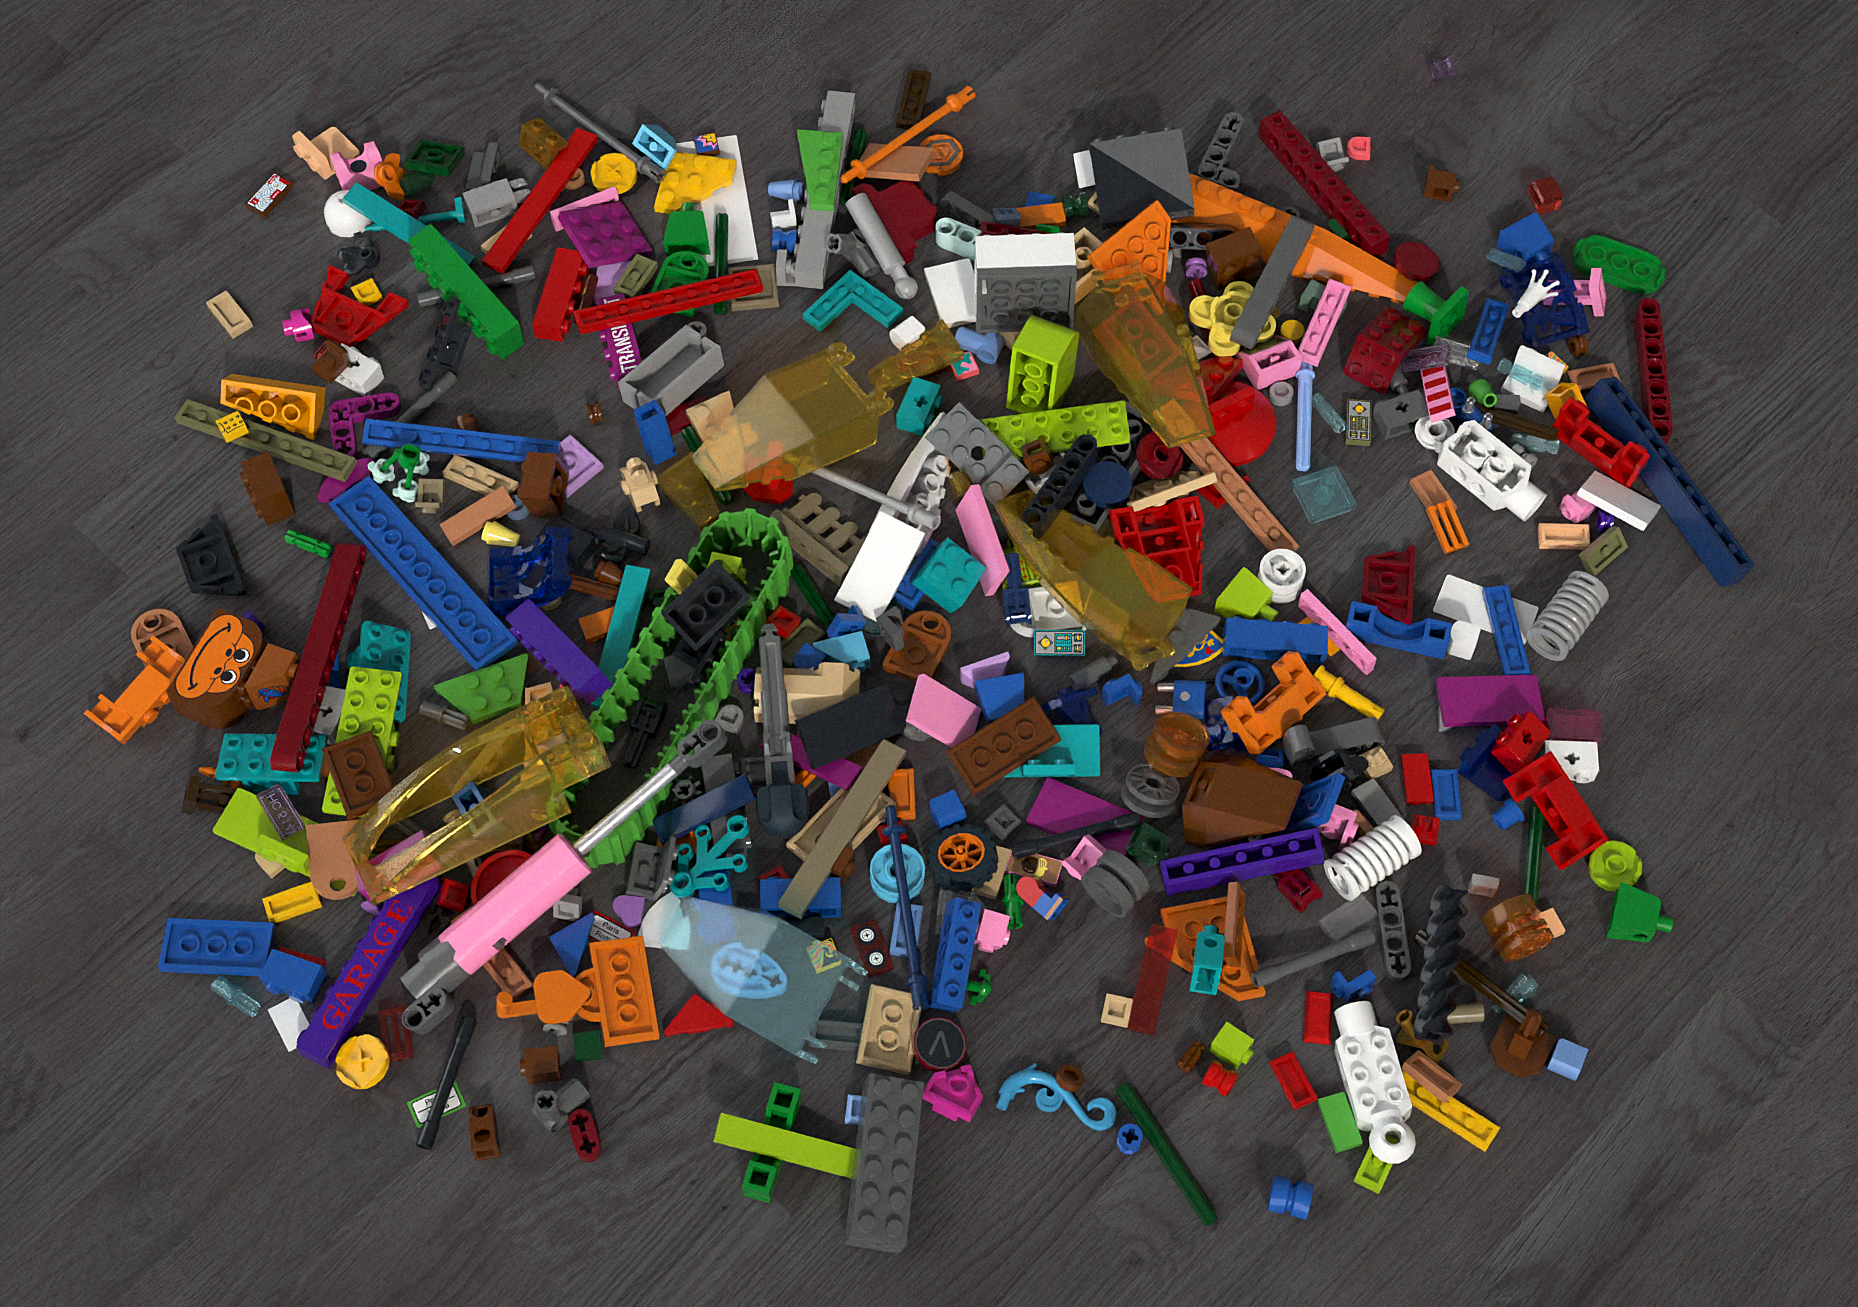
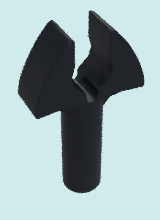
[423,887,452,935]

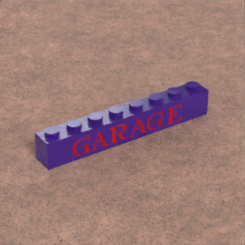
[296,874,441,1069]

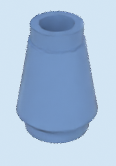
[768,179,804,202]

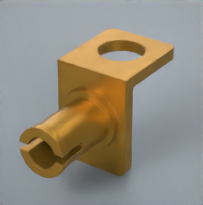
[1396,1009,1449,1064]

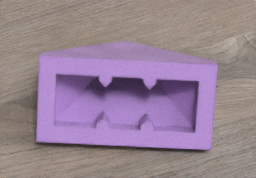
[960,652,1010,688]

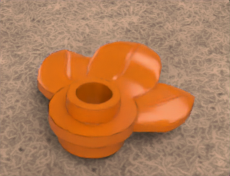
[374,153,411,200]

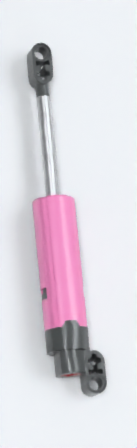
[400,720,728,1035]

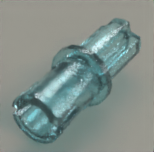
[211,975,260,1017]

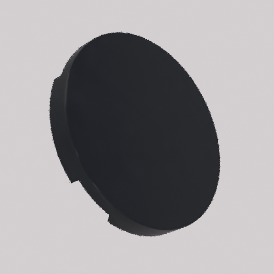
[582,138,650,198]

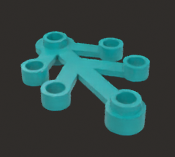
[670,815,750,898]

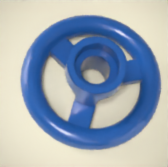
[1215,660,1265,706]

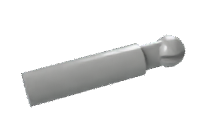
[845,193,918,299]

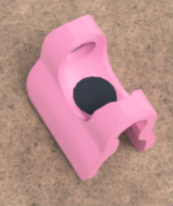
[330,141,383,191]

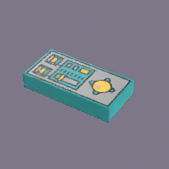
[1034,630,1085,656]

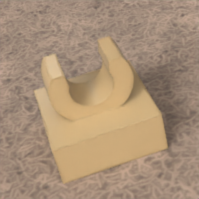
[1359,746,1393,780]

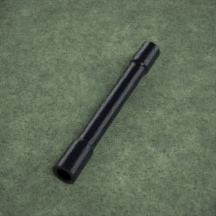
[1010,812,1141,860]
[416,1017,477,1150]

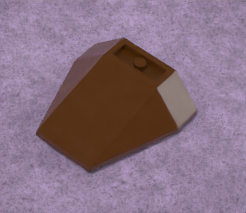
[1182,755,1303,846]

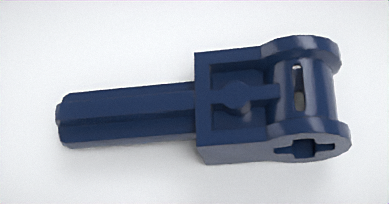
[1002,553,1032,627]

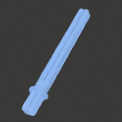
[1296,361,1315,472]

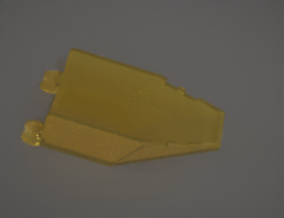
[692,342,894,491]

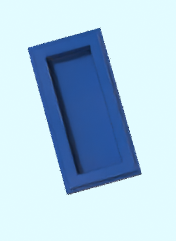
[1430,769,1462,821]

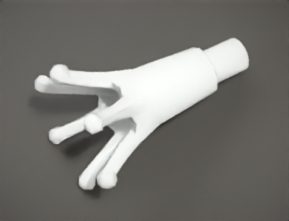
[1512,269,1560,318]

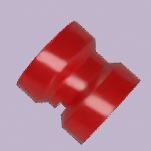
[1202,1060,1239,1097]

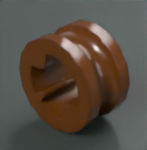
[1567,333,1588,357]
[586,401,603,425]

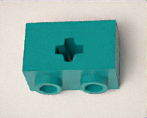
[896,377,944,436]

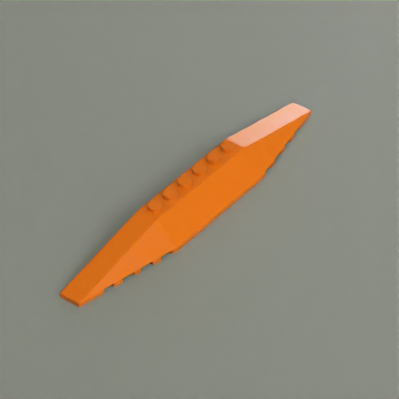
[1171,174,1418,304]

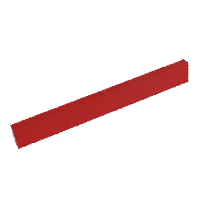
[482,128,598,274]
[574,269,764,335]

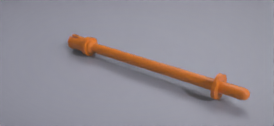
[840,86,976,183]

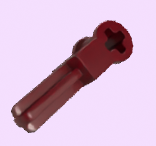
[1273,869,1323,913]

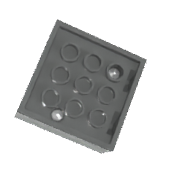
[974,232,1077,333]

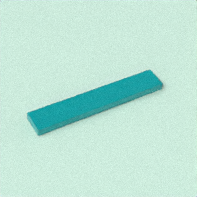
[343,182,475,267]
[589,565,652,709]

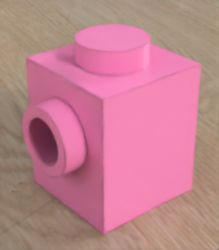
[974,909,1010,953]

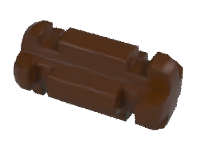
[1177,1040,1205,1074]

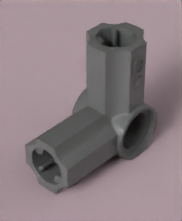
[825,229,880,278]
[532,1078,590,1133]

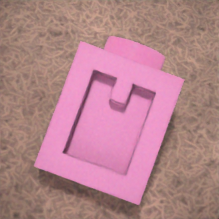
[1559,489,1598,524]

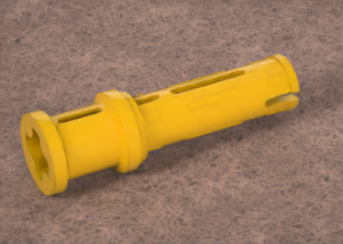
[1313,665,1385,721]

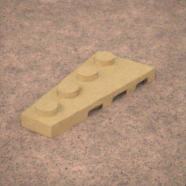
[686,391,746,492]

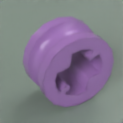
[1185,258,1207,280]

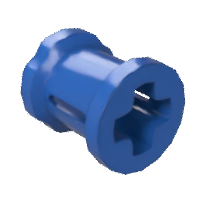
[1116,1124,1143,1155]

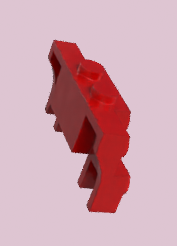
[1552,397,1650,489]
[1503,751,1609,870]

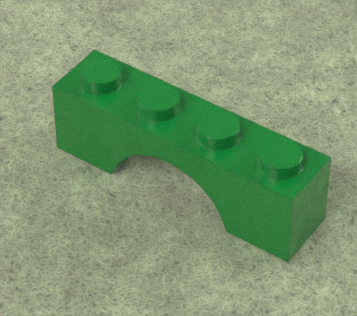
[742,1082,802,1203]

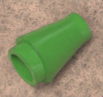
[1468,379,1497,407]

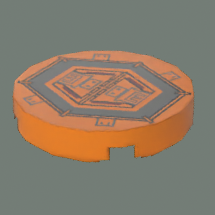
[919,134,963,176]

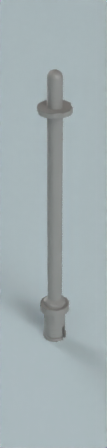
[783,452,941,530]

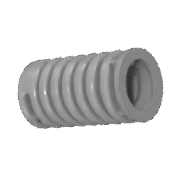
[1526,571,1609,661]

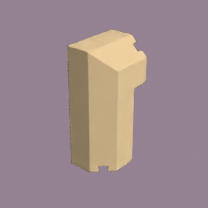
[754,662,861,724]

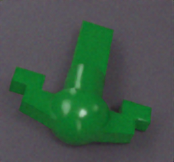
[966,969,992,1006]

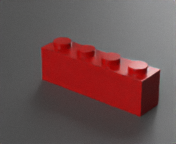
[532,247,589,342]

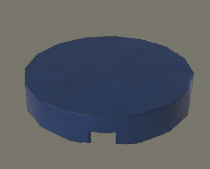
[1083,461,1132,508]

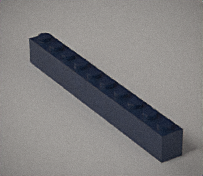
[1584,377,1756,587]

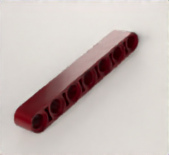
[1633,298,1673,445]

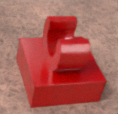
[766,606,801,640]
[1411,814,1440,846]

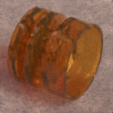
[1481,894,1554,962]

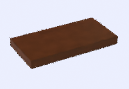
[946,696,1061,796]

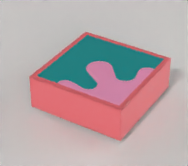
[948,351,979,381]

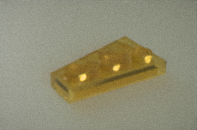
[656,451,720,532]

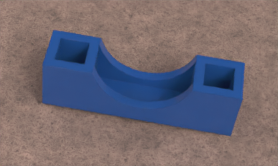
[1345,601,1452,659]

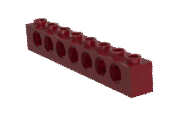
[1258,110,1390,258]

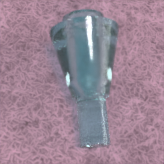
[1491,973,1539,1014]

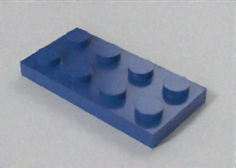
[158,918,276,976]

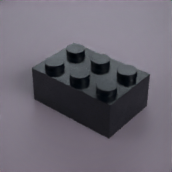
[661,560,757,651]

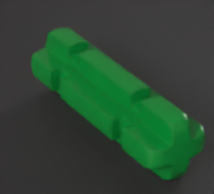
[284,529,332,558]

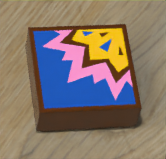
[693,132,720,157]

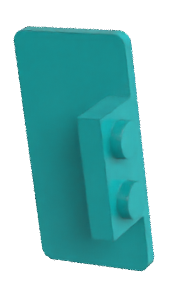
[345,621,411,723]

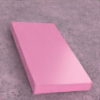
[956,484,1010,596]

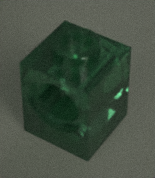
[1125,823,1172,866]

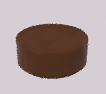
[1055,1064,1084,1092]

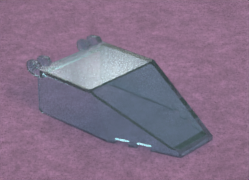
[657,896,868,1064]

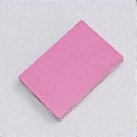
[906,674,981,748]

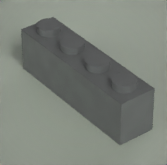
[702,754,752,859]

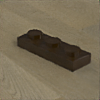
[896,69,931,129]

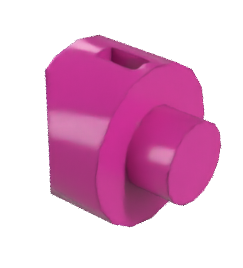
[282,308,314,342]

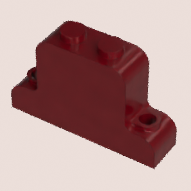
[852,180,938,265]

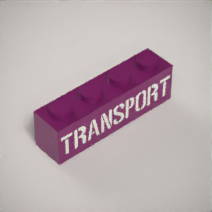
[596,293,642,390]

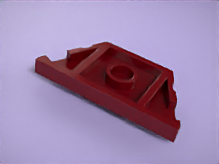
[1361,545,1415,625]

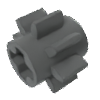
[672,776,704,805]

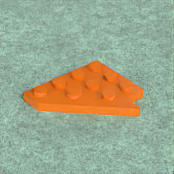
[1086,200,1171,316]
[1144,896,1266,1001]

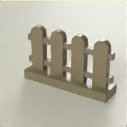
[770,493,867,588]

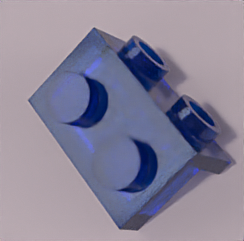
[1204,695,1244,752]

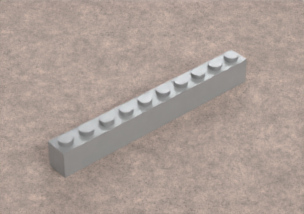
[791,91,856,289]

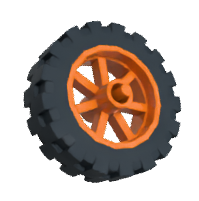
[926,824,999,893]

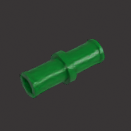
[1002,874,1024,929]

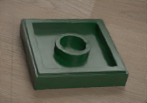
[404,139,465,177]

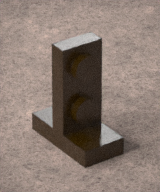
[181,775,252,815]

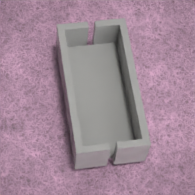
[618,325,724,416]

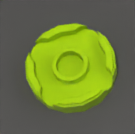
[1588,840,1642,892]

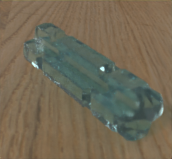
[1487,248,1526,272]
[1497,358,1544,390]
[1312,392,1347,434]
[1511,434,1560,454]

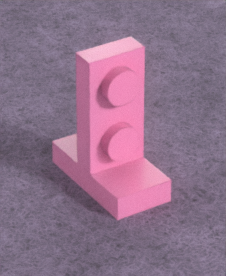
[1543,268,1607,316]

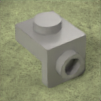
[1316,137,1349,172]

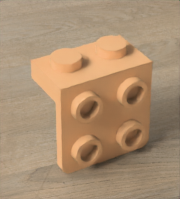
[292,127,360,180]

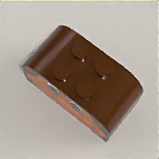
[166,608,267,729]

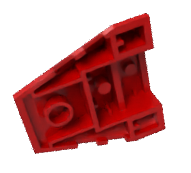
[1109,496,1204,603]

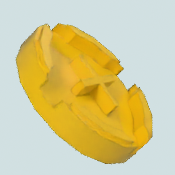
[590,153,637,194]
[335,1034,390,1089]

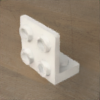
[1500,345,1565,413]

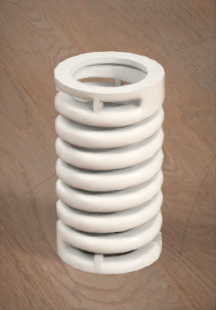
[1324,815,1422,901]

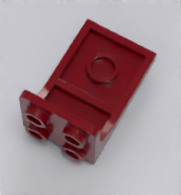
[1343,307,1428,394]

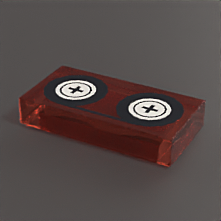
[850,919,894,978]

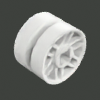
[1257,549,1306,604]

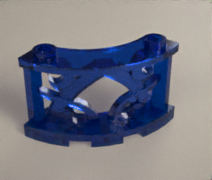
[1499,251,1590,349]
[487,526,572,616]

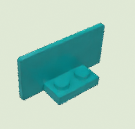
[1003,724,1100,778]
[215,733,328,795]

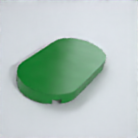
[1572,235,1666,294]

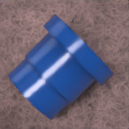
[1491,799,1525,831]

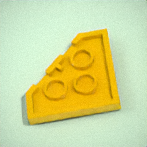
[654,152,737,214]

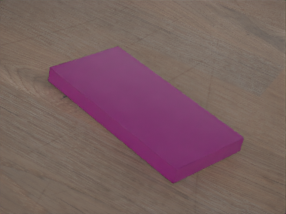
[1435,675,1545,727]
[1026,777,1143,856]

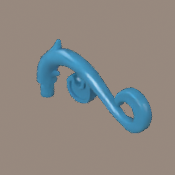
[996,1063,1117,1131]

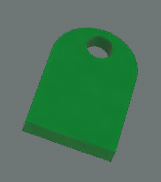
[651,251,709,318]

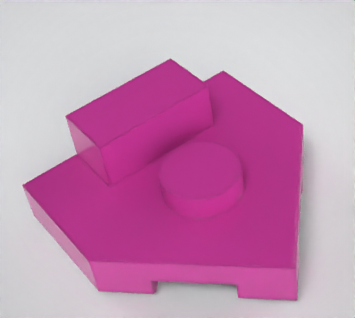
[922,1064,983,1123]

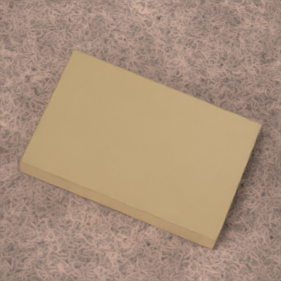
[856,984,921,1075]

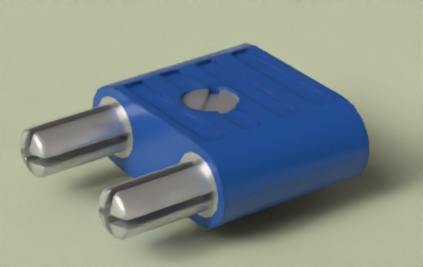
[1456,397,1493,433]
[1155,680,1206,719]

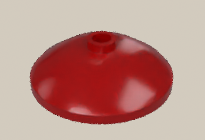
[471,850,537,920]

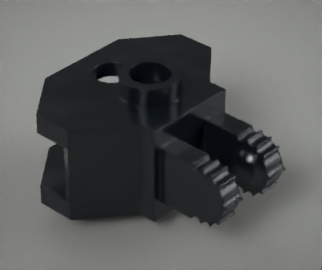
[1307,748,1369,792]

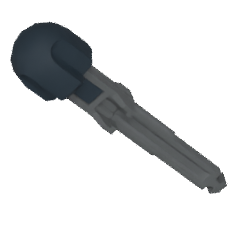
[755,623,809,838]

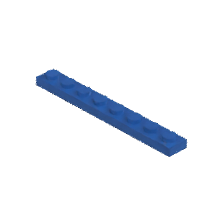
[362,419,561,463]

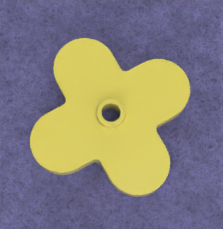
[1189,281,1276,357]

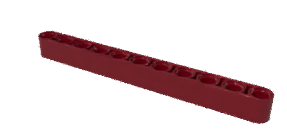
[270,542,366,772]

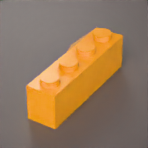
[221,374,325,440]

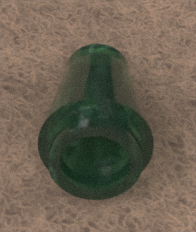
[399,171,436,195]

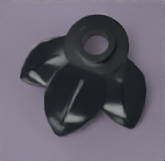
[337,238,380,276]

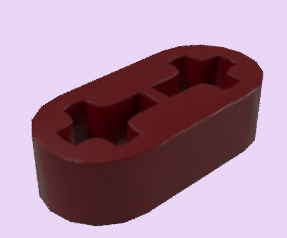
[568,1109,601,1162]

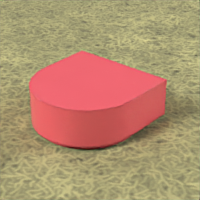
[1346,137,1370,160]

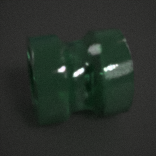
[1061,192,1088,218]

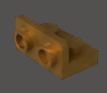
[518,117,568,170]

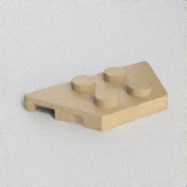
[1127,470,1217,512]

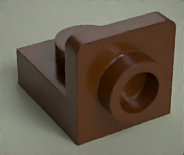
[311,340,350,384]

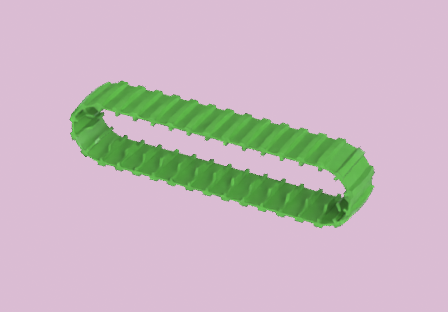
[546,508,793,868]

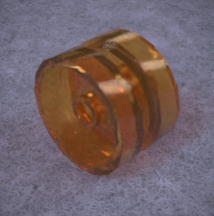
[1144,712,1210,777]

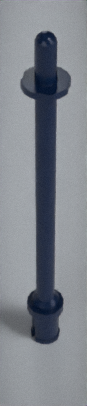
[882,805,930,1010]

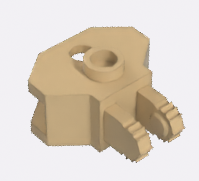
[620,457,660,513]

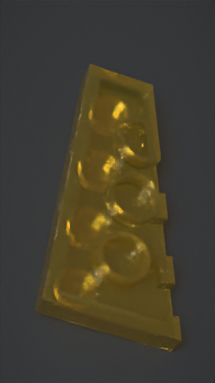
[867,319,964,395]

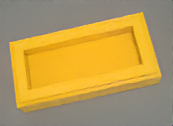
[262,882,322,924]

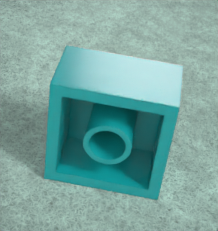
[912,538,987,613]

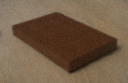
[321,730,399,820]

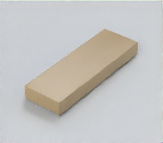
[442,455,519,496]

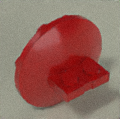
[1181,381,1276,467]

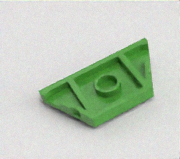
[434,653,530,725]

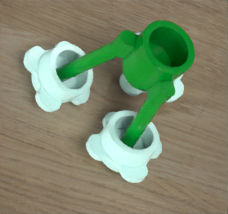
[368,444,430,502]

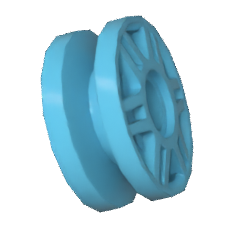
[869,844,925,903]

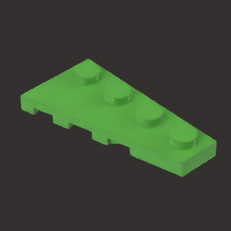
[797,129,843,211]

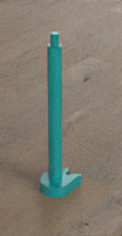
[365,197,466,232]

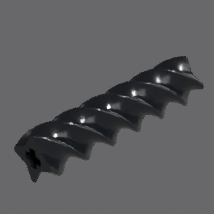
[1413,884,1468,1046]

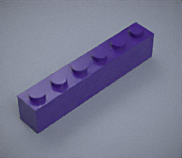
[506,598,612,705]
[1160,828,1324,896]

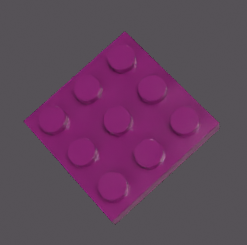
[558,201,653,268]

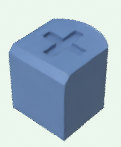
[1546,1038,1589,1081]

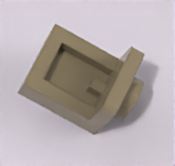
[415,478,445,514]

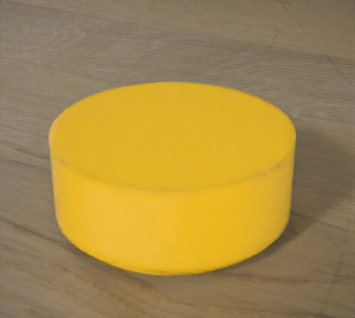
[1280,320,1305,344]

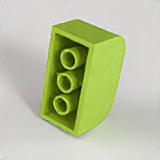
[1006,315,1079,414]

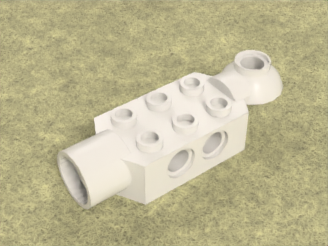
[1415,416,1547,521]
[1334,1001,1416,1164]

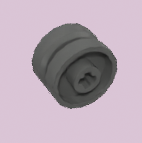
[1081,849,1150,918]

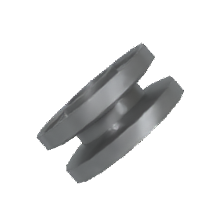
[1121,764,1180,818]

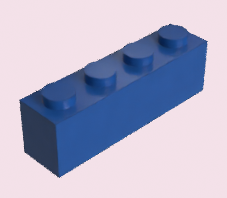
[1222,616,1328,664]

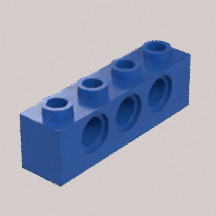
[928,897,981,1013]

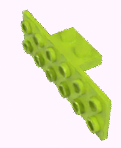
[981,401,1130,458]
[322,666,402,819]
[213,788,378,897]

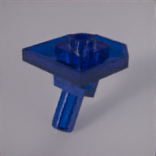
[1040,686,1103,735]

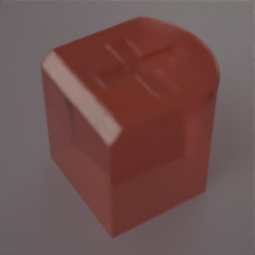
[1527,177,1563,214]

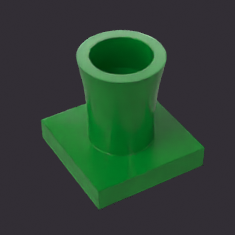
[1403,281,1469,349]

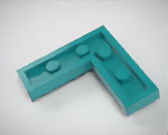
[803,270,903,332]

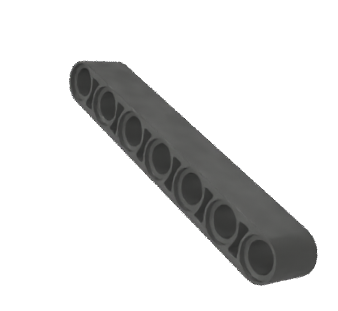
[1230,215,1315,350]

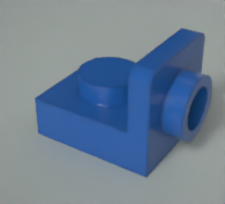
[826,605,866,638]

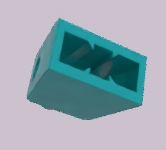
[1189,925,1225,995]

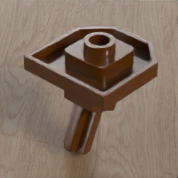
[1489,1009,1557,1078]

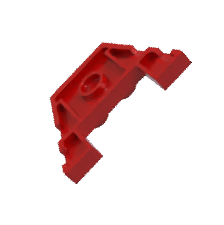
[310,265,409,347]

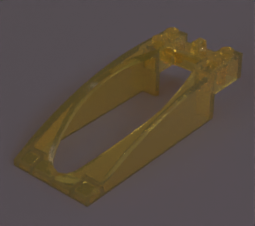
[342,686,611,906]

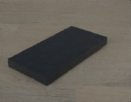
[794,683,904,769]

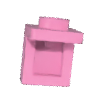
[1062,834,1106,880]

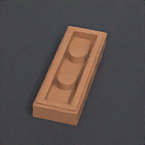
[439,486,517,546]

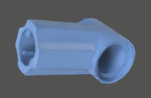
[954,326,1005,364]

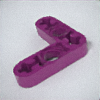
[329,393,401,459]

